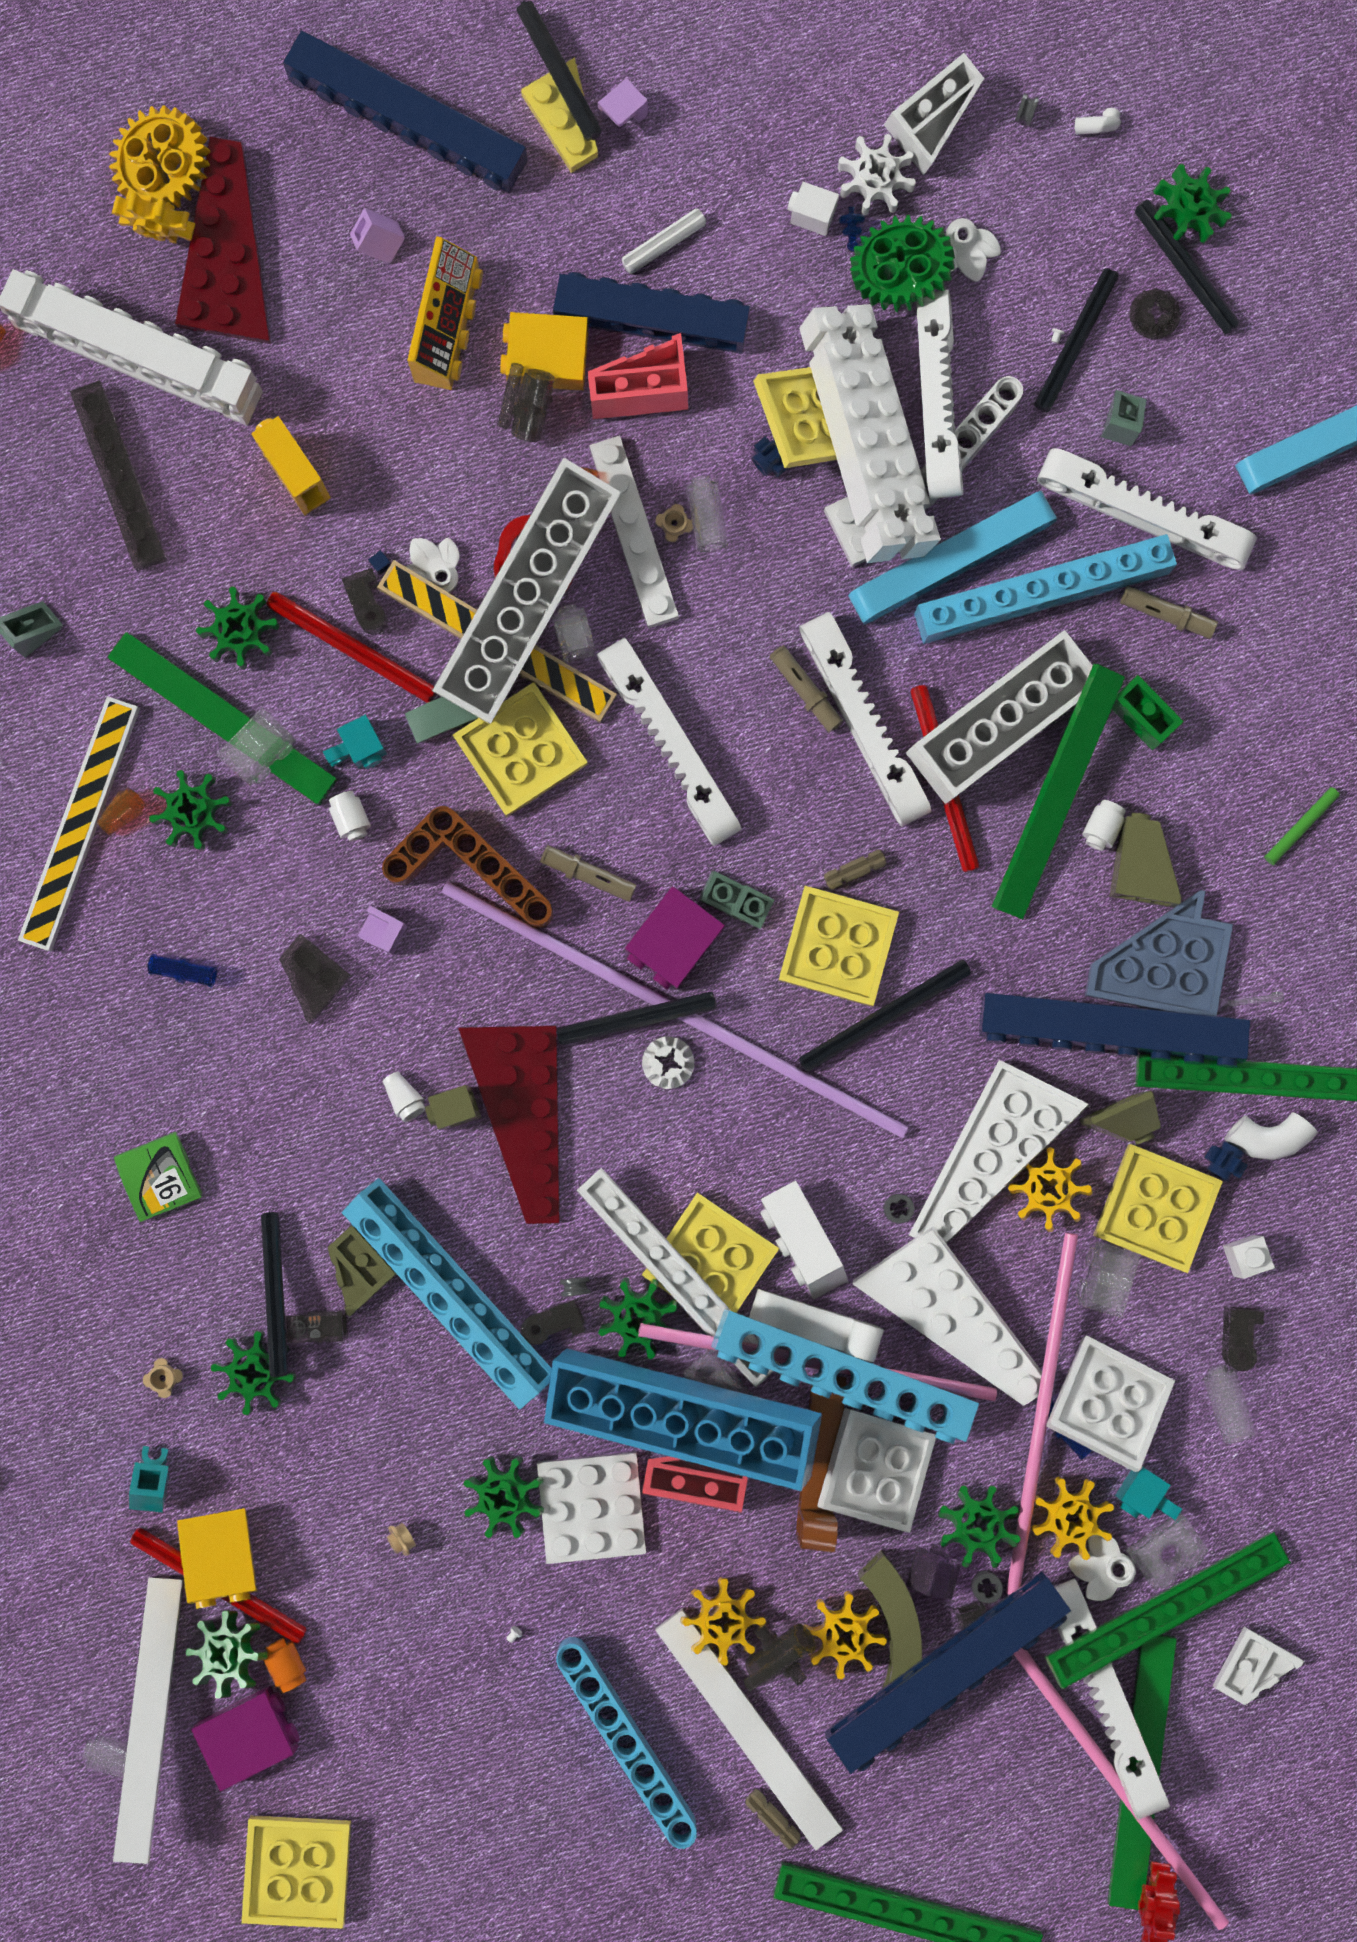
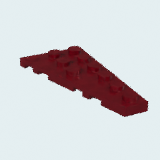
[175,137,271,344]
[458,1026,560,1224]

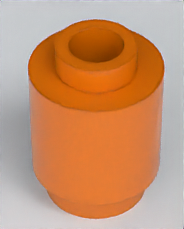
[264,1638,307,1693]

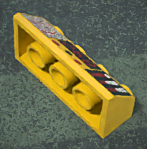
[407,236,483,390]

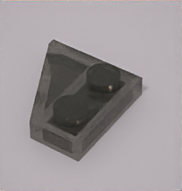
[279,934,352,1024]

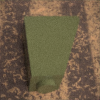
[1109,813,1181,908]

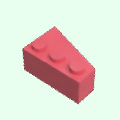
[588,333,688,419]
[642,1456,748,1513]

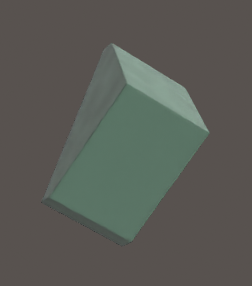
[1101,390,1146,446]
[0,601,63,658]

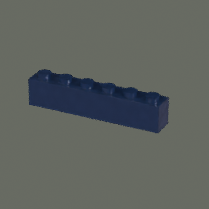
[553,272,750,354]

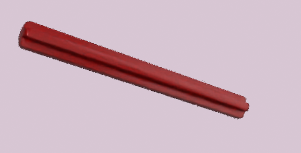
[266,591,436,703]
[910,685,979,872]
[130,1528,307,1643]

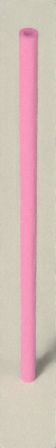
[1006,1232,1078,1595]
[638,1323,997,1401]
[1013,1648,1229,1930]

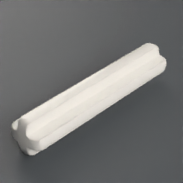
[622,209,706,274]

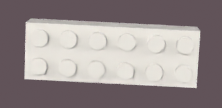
[906,630,1093,804]

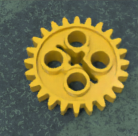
[109,105,210,208]

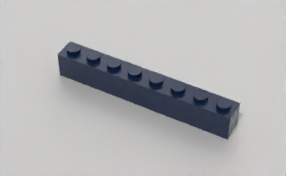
[283,30,528,193]
[979,993,1250,1068]
[824,1571,1071,1774]

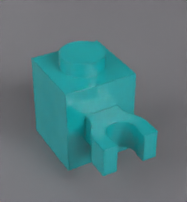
[323,714,387,769]
[129,1446,169,1513]
[1115,1466,1182,1520]

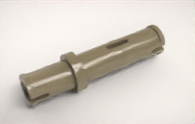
[1120,585,1218,639]
[769,645,843,733]
[540,845,637,902]

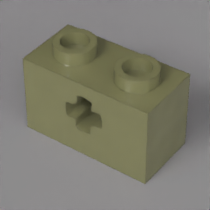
[425,1085,482,1130]

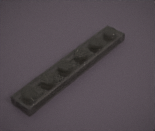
[70,380,168,572]

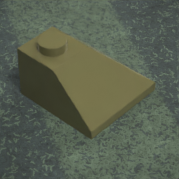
[1079,1091,1161,1145]

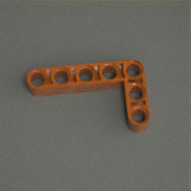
[382,806,554,928]
[796,1373,846,1552]

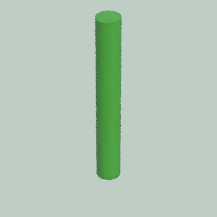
[1264,787,1340,865]

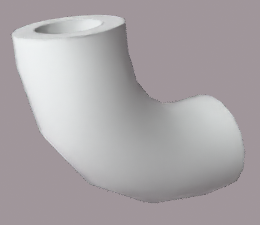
[1224,1112,1318,1160]

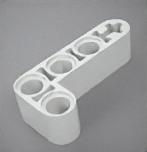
[749,1289,884,1362]

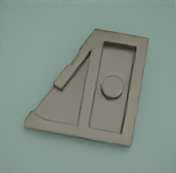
[327,1225,396,1317]

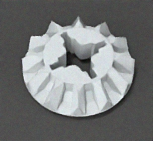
[642,1036,694,1089]

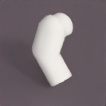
[1075,108,1121,135]

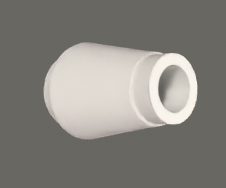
[382,1071,425,1122]

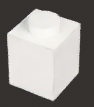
[787,182,839,236]
[1223,1235,1275,1279]

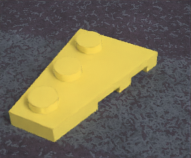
[521,57,598,173]

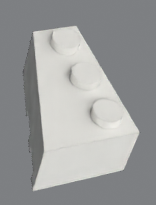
[884,53,984,176]
[760,1181,848,1300]

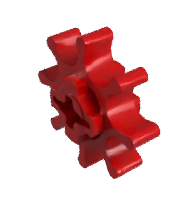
[1138,1861,1180,1942]

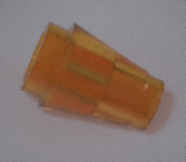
[97,787,146,835]

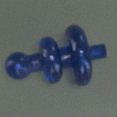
[838,206,865,252]

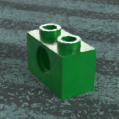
[1112,675,1184,751]

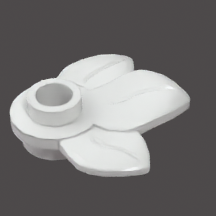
[946,218,1001,282]
[406,538,460,593]
[1068,1535,1136,1601]

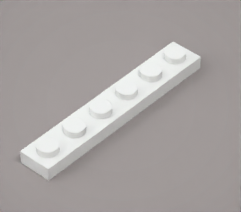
[589,436,679,629]

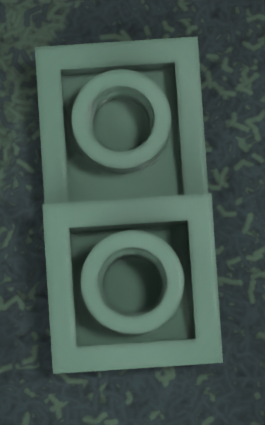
[405,697,478,743]
[698,871,774,929]

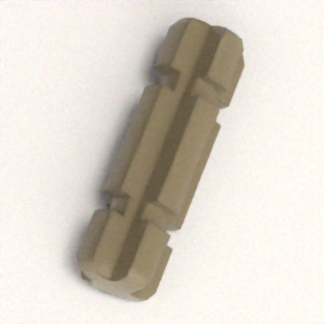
[824,850,886,890]
[745,1789,801,1849]

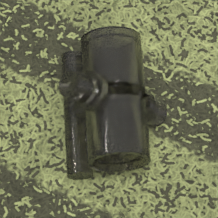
[497,363,555,442]
[744,1624,816,1691]

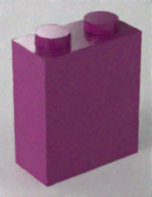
[625,886,725,990]
[191,1685,300,1792]

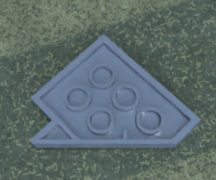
[1085,890,1233,1017]

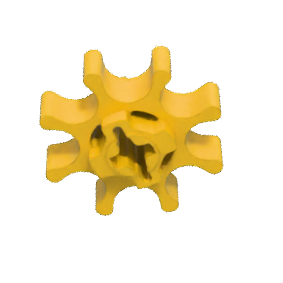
[112,193,195,244]
[1008,1147,1093,1232]
[1031,1476,1114,1560]
[680,1577,766,1666]
[802,1591,887,1680]

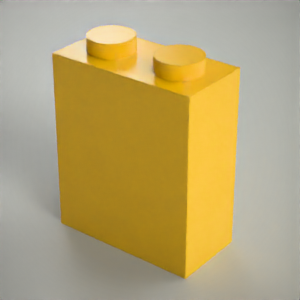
[500,312,588,391]
[251,416,331,516]
[177,1508,257,1609]

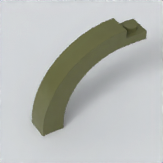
[857,1550,922,1688]

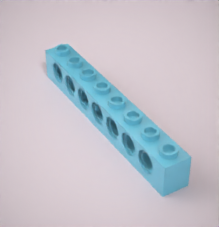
[914,534,1177,644]
[341,1178,552,1410]
[711,1309,979,1444]

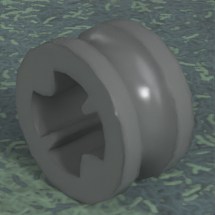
[1015,93,1039,126]
[883,1194,914,1224]
[560,1276,591,1297]
[971,1570,1003,1604]

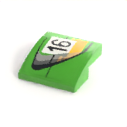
[114,1132,202,1222]

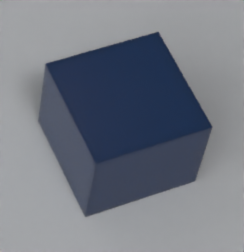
[368,550,391,575]

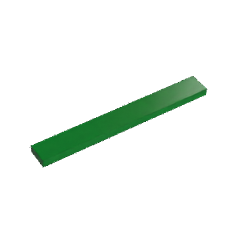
[107,632,338,806]
[991,664,1125,920]
[1135,1054,1357,1102]
[1045,1532,1291,1689]
[1107,1634,1177,1910]
[773,1861,1043,1942]

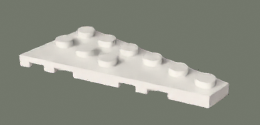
[909,1060,1089,1244]
[852,1227,1042,1406]

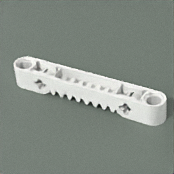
[916,290,963,500]
[1037,448,1257,570]
[799,612,931,827]
[596,637,742,846]
[1055,1579,1170,1820]

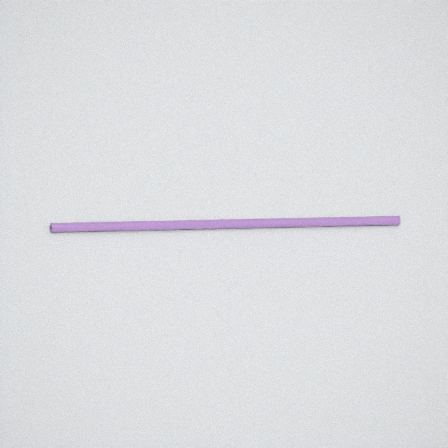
[441,881,908,1138]

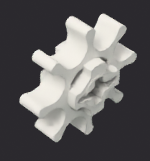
[838,134,916,215]

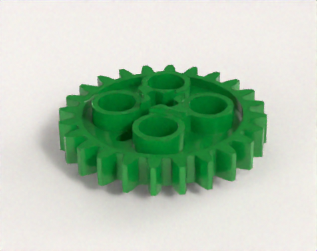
[850,215,955,312]

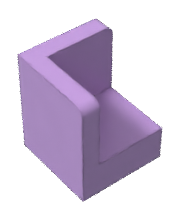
[598,78,648,127]
[350,207,405,264]
[358,905,408,955]

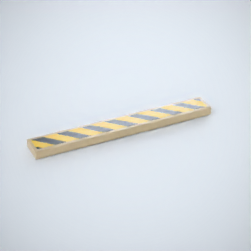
[377,560,617,723]

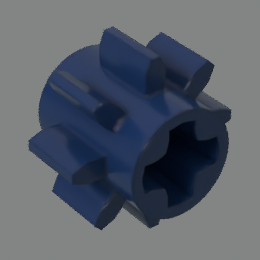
[751,436,788,478]
[1204,1141,1248,1182]

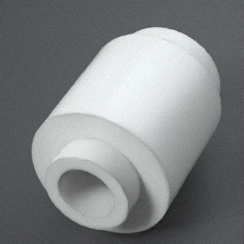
[329,791,371,842]
[1082,800,1126,851]

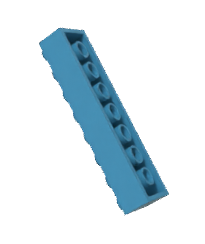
[544,1348,822,1491]

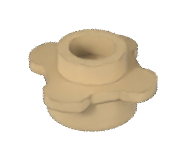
[656,504,694,542]
[143,1358,183,1398]
[386,1523,416,1556]

